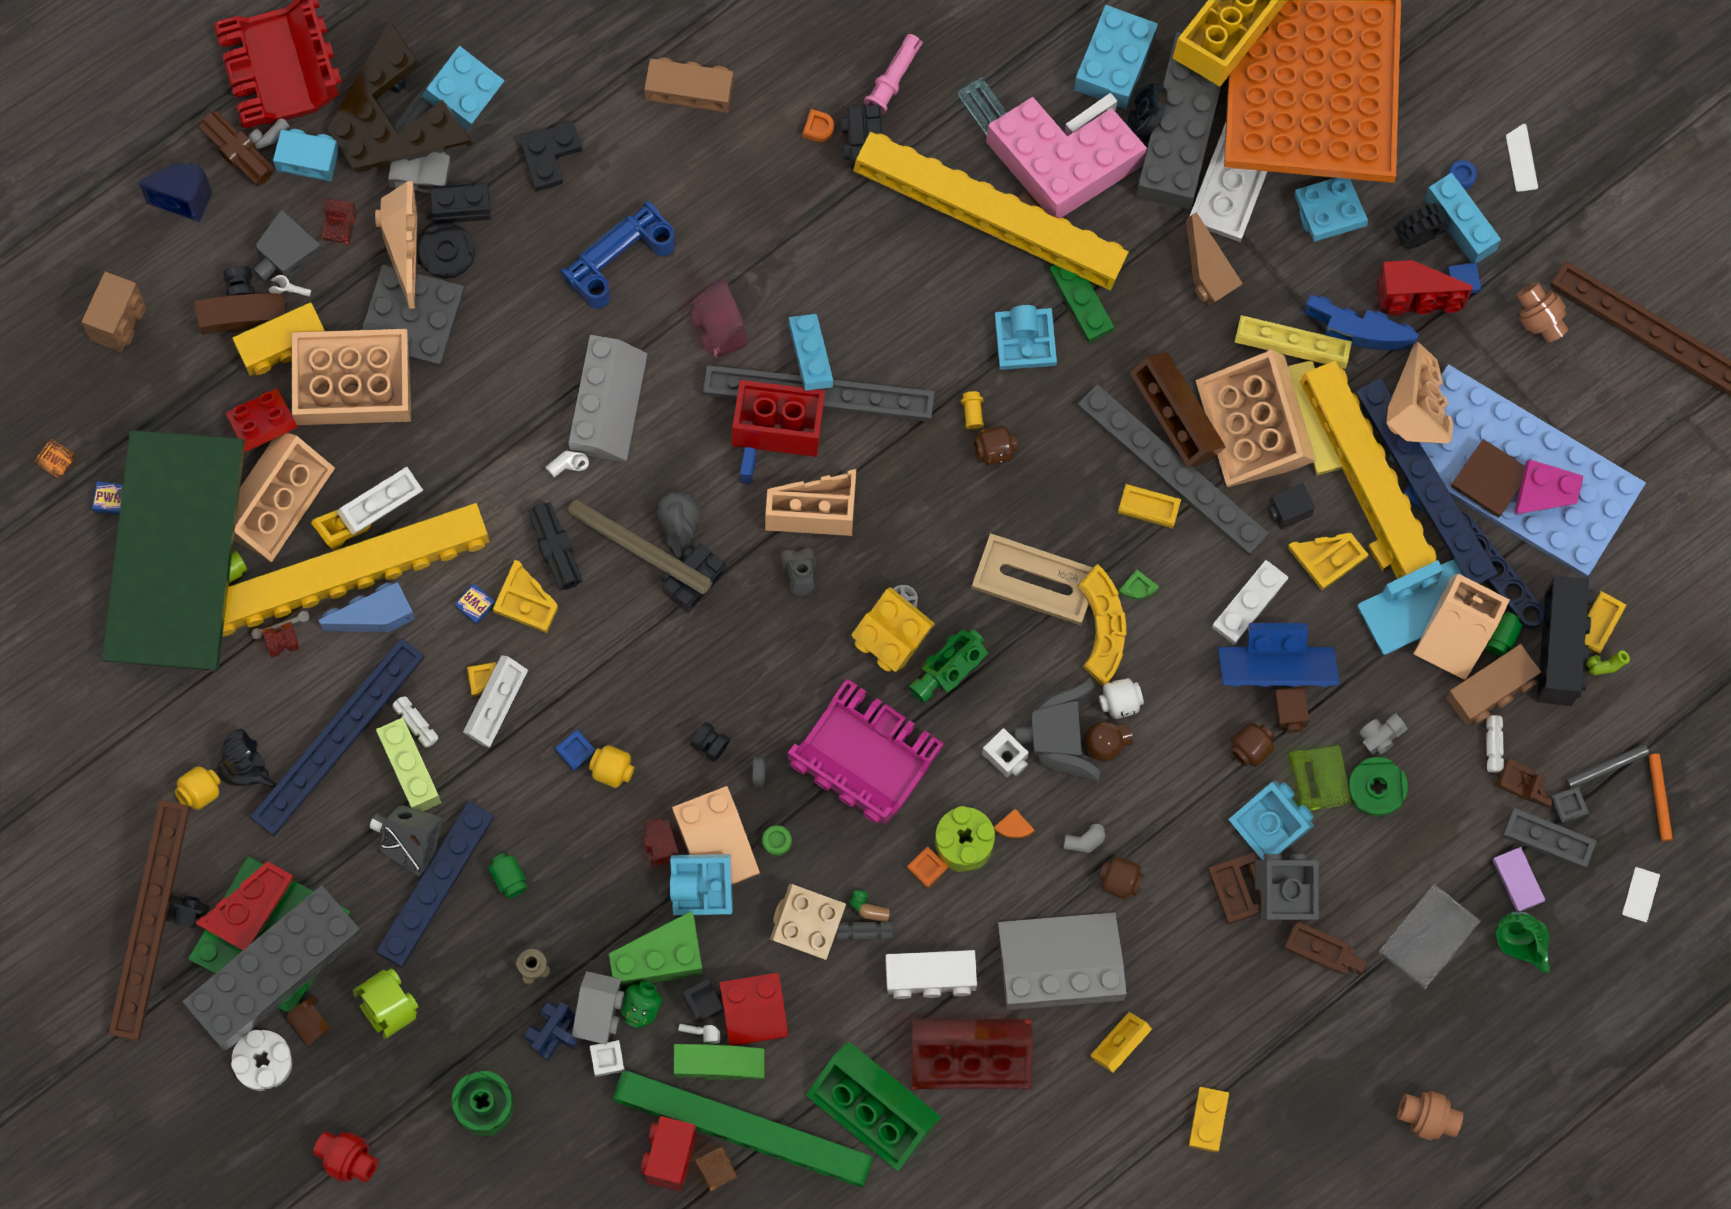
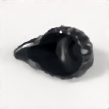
[217,729,276,788]

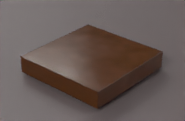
[1450,439,1525,518]

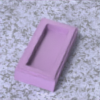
[1493,847,1545,912]

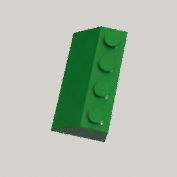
[806,1042,941,1171]

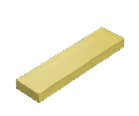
[1235,315,1352,369]
[1288,361,1342,476]

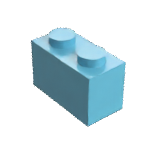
[273,129,339,182]

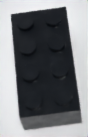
[1537,575,1593,706]

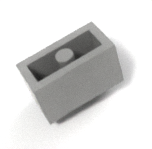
[572,971,624,1045]

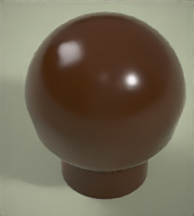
[1084,721,1133,762]

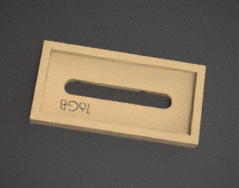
[971,533,1093,626]

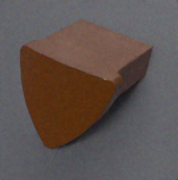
[286,995,330,1046]

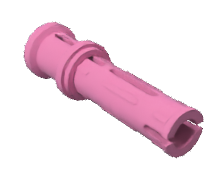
[864,34,923,114]

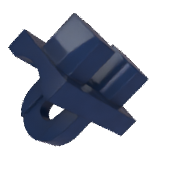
[524,1002,578,1061]

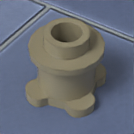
[516,949,550,985]

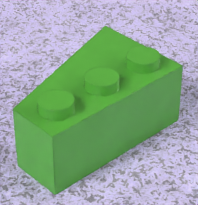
[609,911,703,988]

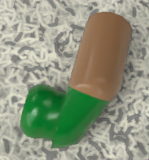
[849,889,890,922]

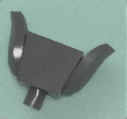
[1015,677,1101,783]

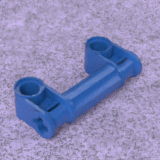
[560,201,676,309]

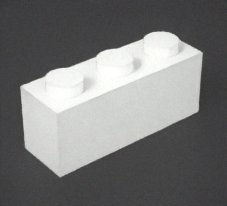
[885,950,977,999]

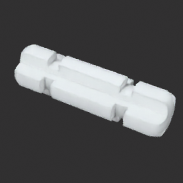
[392,696,438,748]
[1486,715,1504,773]

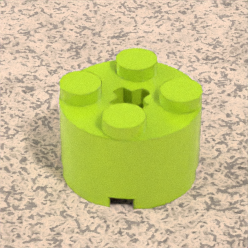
[935,806,995,872]
[353,968,418,1039]

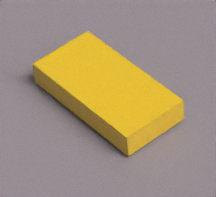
[1118,484,1181,528]
[1585,591,1626,655]

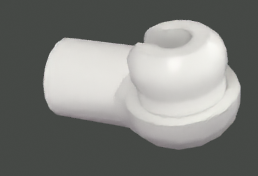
[545,451,589,478]

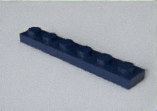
[376,801,495,968]

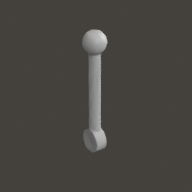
[251,611,310,639]

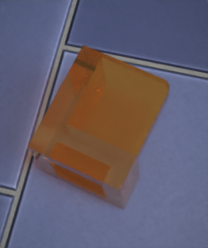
[696,1146,737,1192]

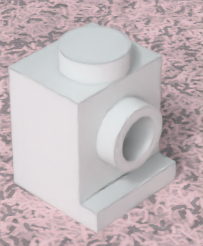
[982,728,1029,777]

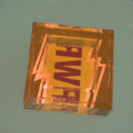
[34,438,76,479]

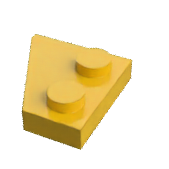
[1288,533,1369,591]
[493,560,558,633]

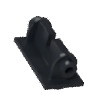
[166,891,209,929]

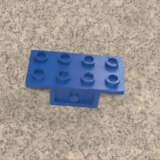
[1218,623,1340,687]

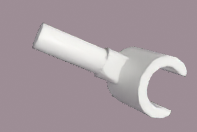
[269,275,311,297]
[679,1024,720,1044]

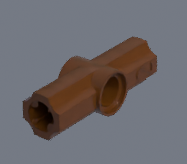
[199,111,275,187]

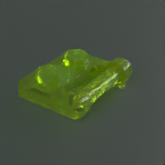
[1288,745,1351,811]

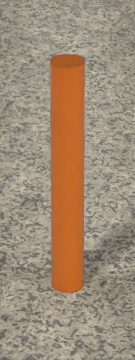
[1648,754,1673,842]

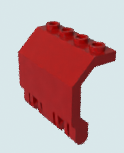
[214,0,342,128]

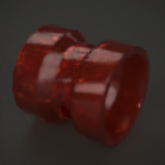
[263,622,299,658]

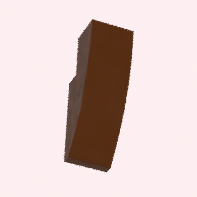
[194,294,286,335]

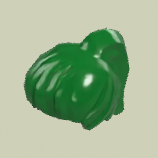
[1495,912,1550,973]

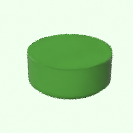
[762,825,792,856]

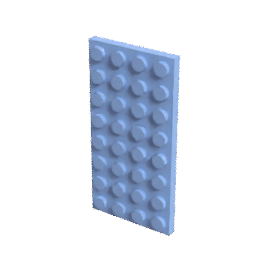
[1389,364,1646,579]

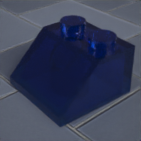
[139,163,212,222]

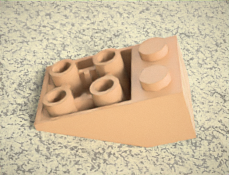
[1413,574,1510,680]

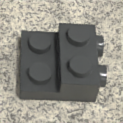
[1255,854,1319,920]

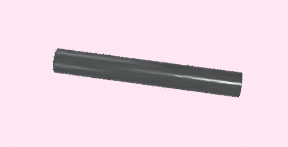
[1565,744,1649,789]

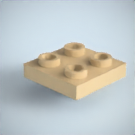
[770,884,846,960]

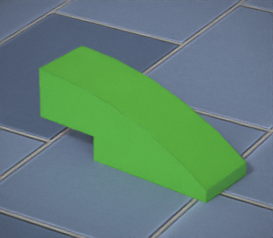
[674,1044,765,1080]

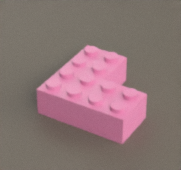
[986,97,1147,218]

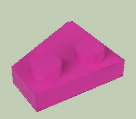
[1514,459,1583,515]

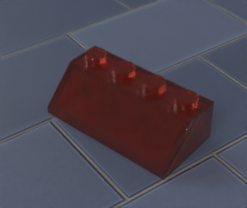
[912,1019,1033,1089]

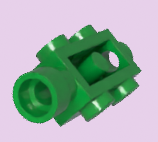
[908,629,989,704]

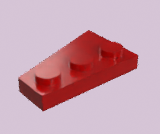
[195,861,294,951]

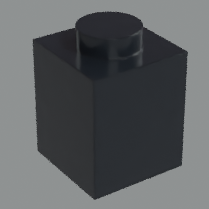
[1267,483,1315,529]

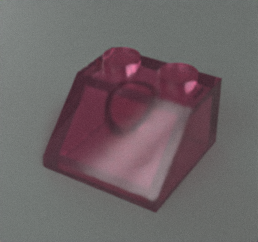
[690,277,746,359]

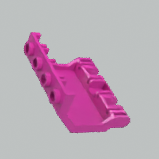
[788,679,944,825]

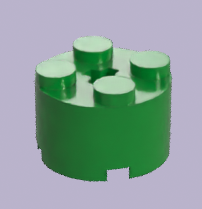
[452,1071,514,1136]

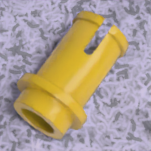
[960,391,984,429]

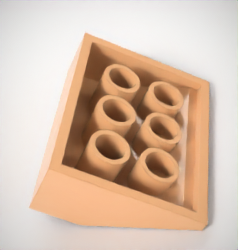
[292,329,411,425]
[1195,350,1316,487]

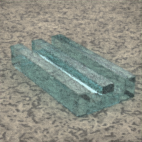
[958,77,1007,135]

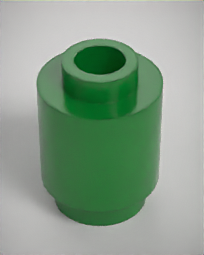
[1485,612,1523,657]
[488,853,528,899]

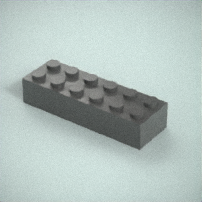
[1136,32,1221,210]
[182,885,363,1052]

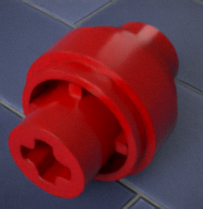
[313,1131,379,1183]

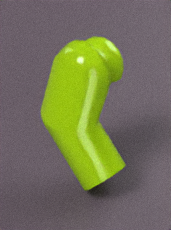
[1585,650,1630,676]

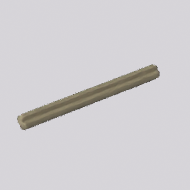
[568,500,712,594]

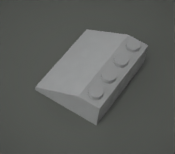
[998,912,1127,1010]

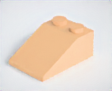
[672,786,760,885]

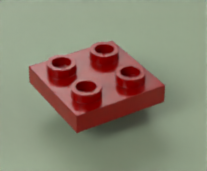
[225,388,298,452]

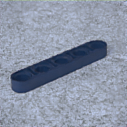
[1461,511,1545,629]

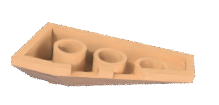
[375,181,418,309]
[1386,342,1453,443]

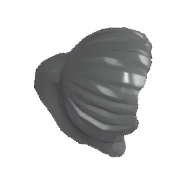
[657,490,702,559]

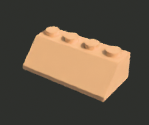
[234,433,335,562]

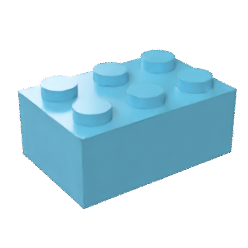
[1074,5,1158,109]

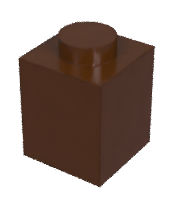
[1273,687,1309,733]

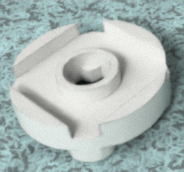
[231,1030,292,1091]

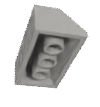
[569,335,648,462]

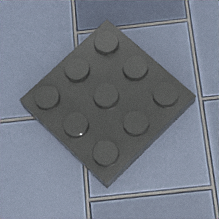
[362,265,465,368]

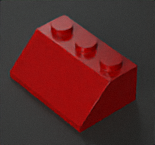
[732,380,825,457]

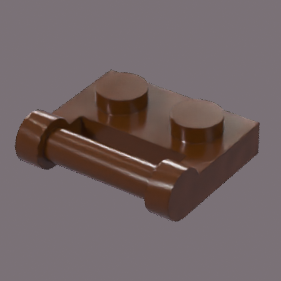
[1207,852,1261,925]

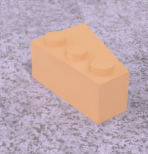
[765,469,856,536]

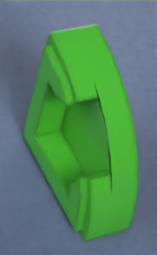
[1118,569,1159,600]

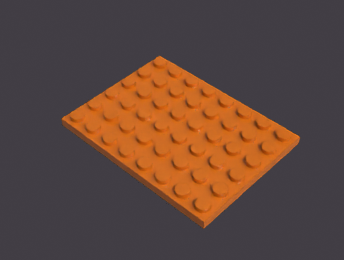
[1224,0,1401,183]

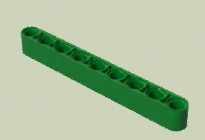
[612,1071,874,1187]

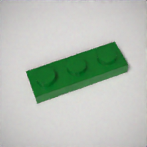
[1049,265,1114,343]

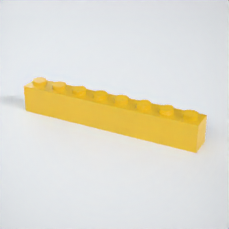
[1300,360,1436,579]

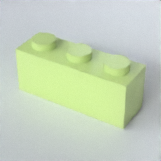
[376,718,441,811]

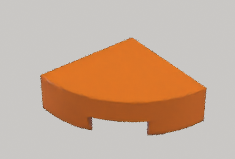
[994,809,1035,839]

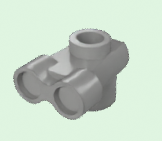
[1359,713,1408,755]

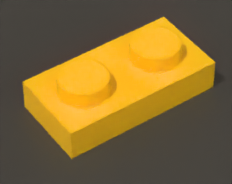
[1090,1012,1152,1073]
[1188,1087,1229,1153]

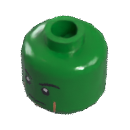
[619,981,662,1028]

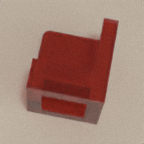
[322,198,357,244]

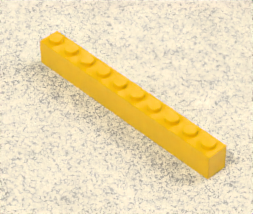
[853,132,1129,291]
[222,503,490,637]

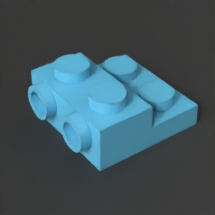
[1228,781,1314,860]

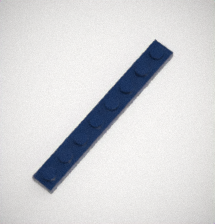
[1355,378,1498,585]
[250,638,425,837]

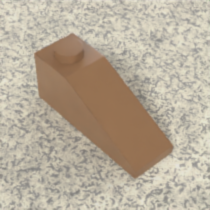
[1186,212,1243,306]

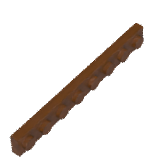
[1550,261,1731,396]
[109,800,191,1040]

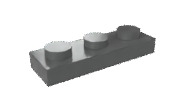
[1502,808,1597,870]

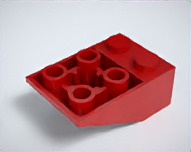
[1377,260,1473,316]

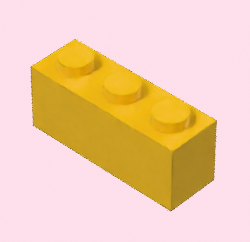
[233,302,325,376]

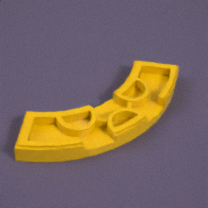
[1077,564,1126,686]

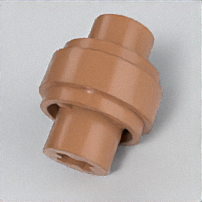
[1516,282,1568,343]
[1397,1090,1463,1141]

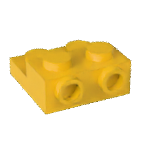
[851,587,935,672]

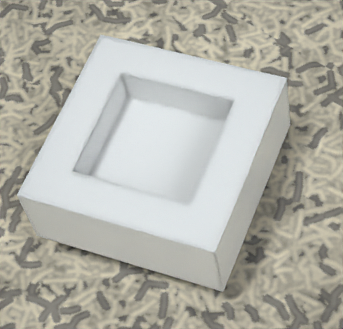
[590,1040,625,1077]

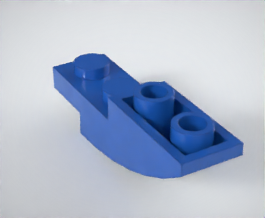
[1303,294,1419,350]

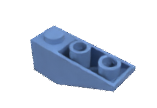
[319,582,415,632]

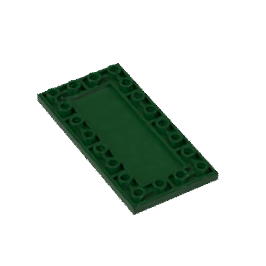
[102,430,245,671]

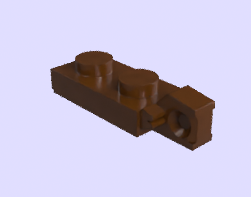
[1284,921,1368,976]

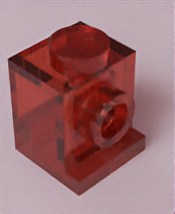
[642,818,679,867]

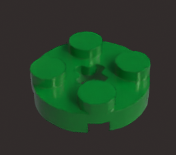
[1348,757,1408,817]

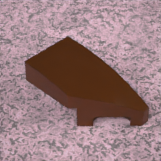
[1495,758,1552,807]

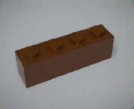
[1129,352,1226,468]

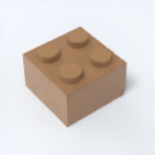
[81,271,146,353]

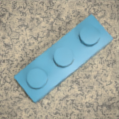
[788,314,833,391]

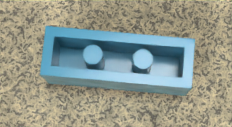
[1424,173,1501,263]

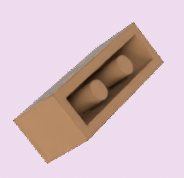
[644,57,734,113]
[1446,644,1541,726]

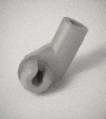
[247,118,290,149]
[1063,824,1105,853]

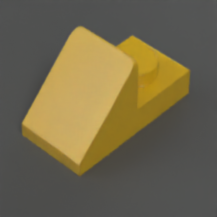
[311,510,371,551]

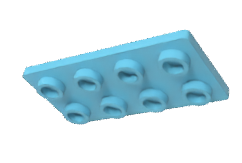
[1357,560,1463,655]

